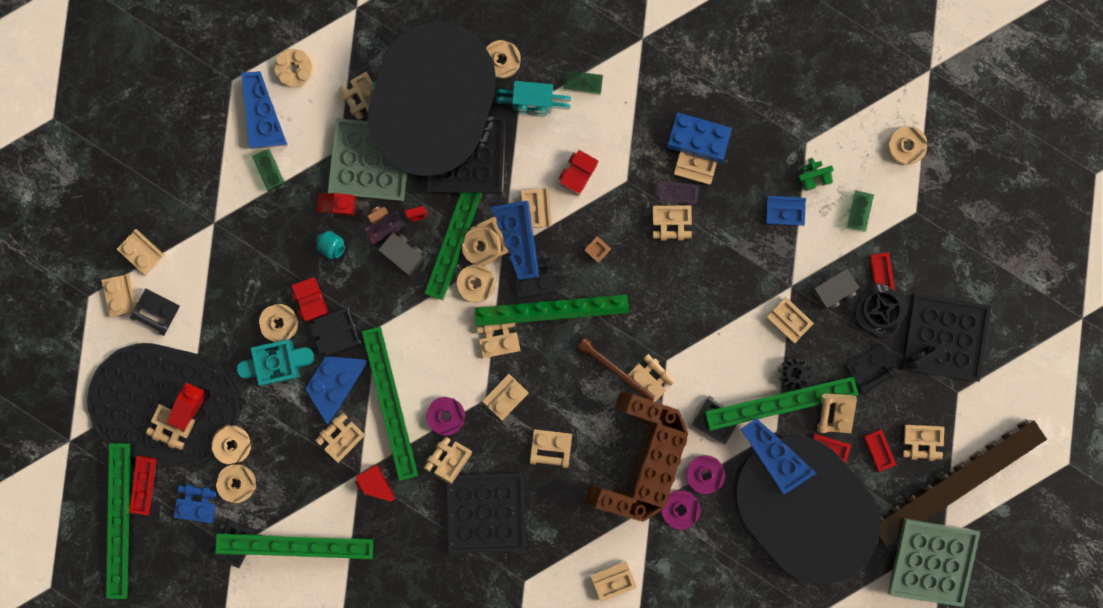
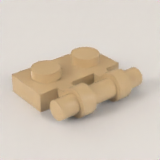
[339,72,374,120]
[653,205,692,241]
[477,323,520,359]
[628,354,676,402]
[146,404,195,450]
[316,412,365,463]
[903,425,944,461]
[424,437,472,484]

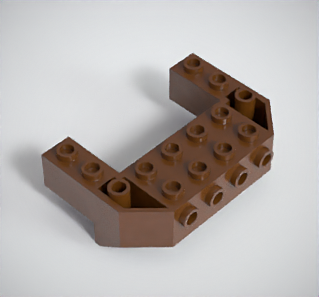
[584,391,688,522]

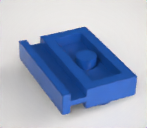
[766,196,806,226]

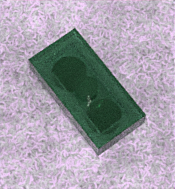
[563,70,603,95]
[252,149,286,191]
[846,190,874,232]

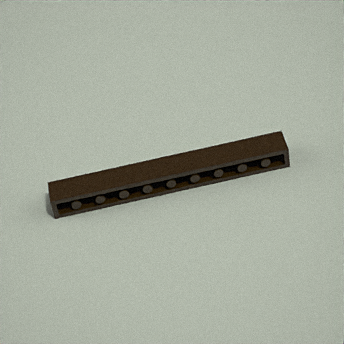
[879,419,1047,547]

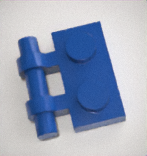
[174,484,218,523]

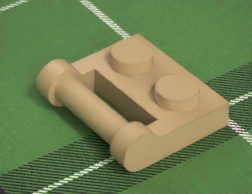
[817,394,857,433]
[530,429,572,468]

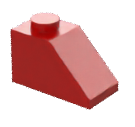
[316,193,356,217]
[167,383,204,432]
[355,465,396,502]

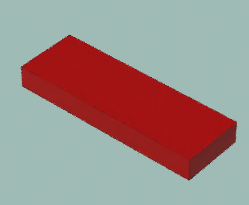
[129,455,157,516]

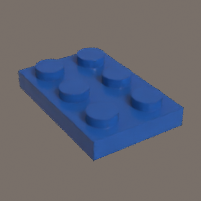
[667,112,732,163]

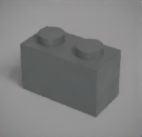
[379,233,424,276]
[812,269,859,310]

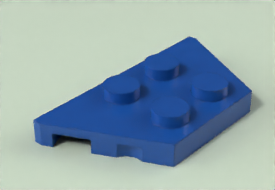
[306,356,369,424]

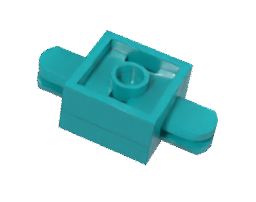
[494,81,572,116]
[237,339,314,386]

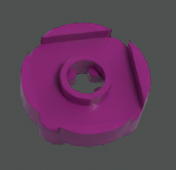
[426,397,465,435]
[686,455,725,494]
[661,490,700,530]

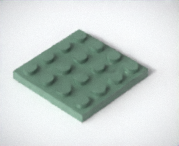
[328,118,407,202]
[888,518,980,607]

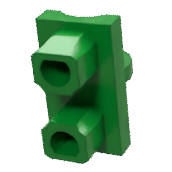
[797,158,834,192]

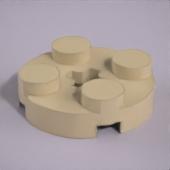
[486,40,521,79]
[274,49,313,88]
[887,127,927,166]
[462,227,501,265]
[457,264,495,303]
[259,304,299,342]
[211,425,251,464]
[216,464,256,503]

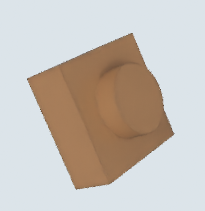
[368,206,390,224]
[584,236,611,263]

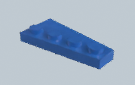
[241,71,288,149]
[491,201,539,280]
[740,418,817,495]

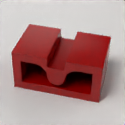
[558,150,599,196]
[291,277,329,322]

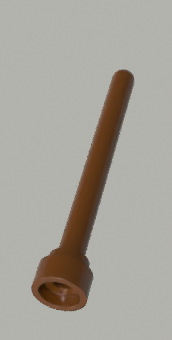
[577,337,655,401]

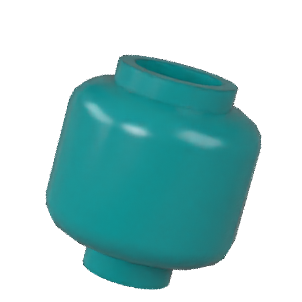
[316,231,345,259]

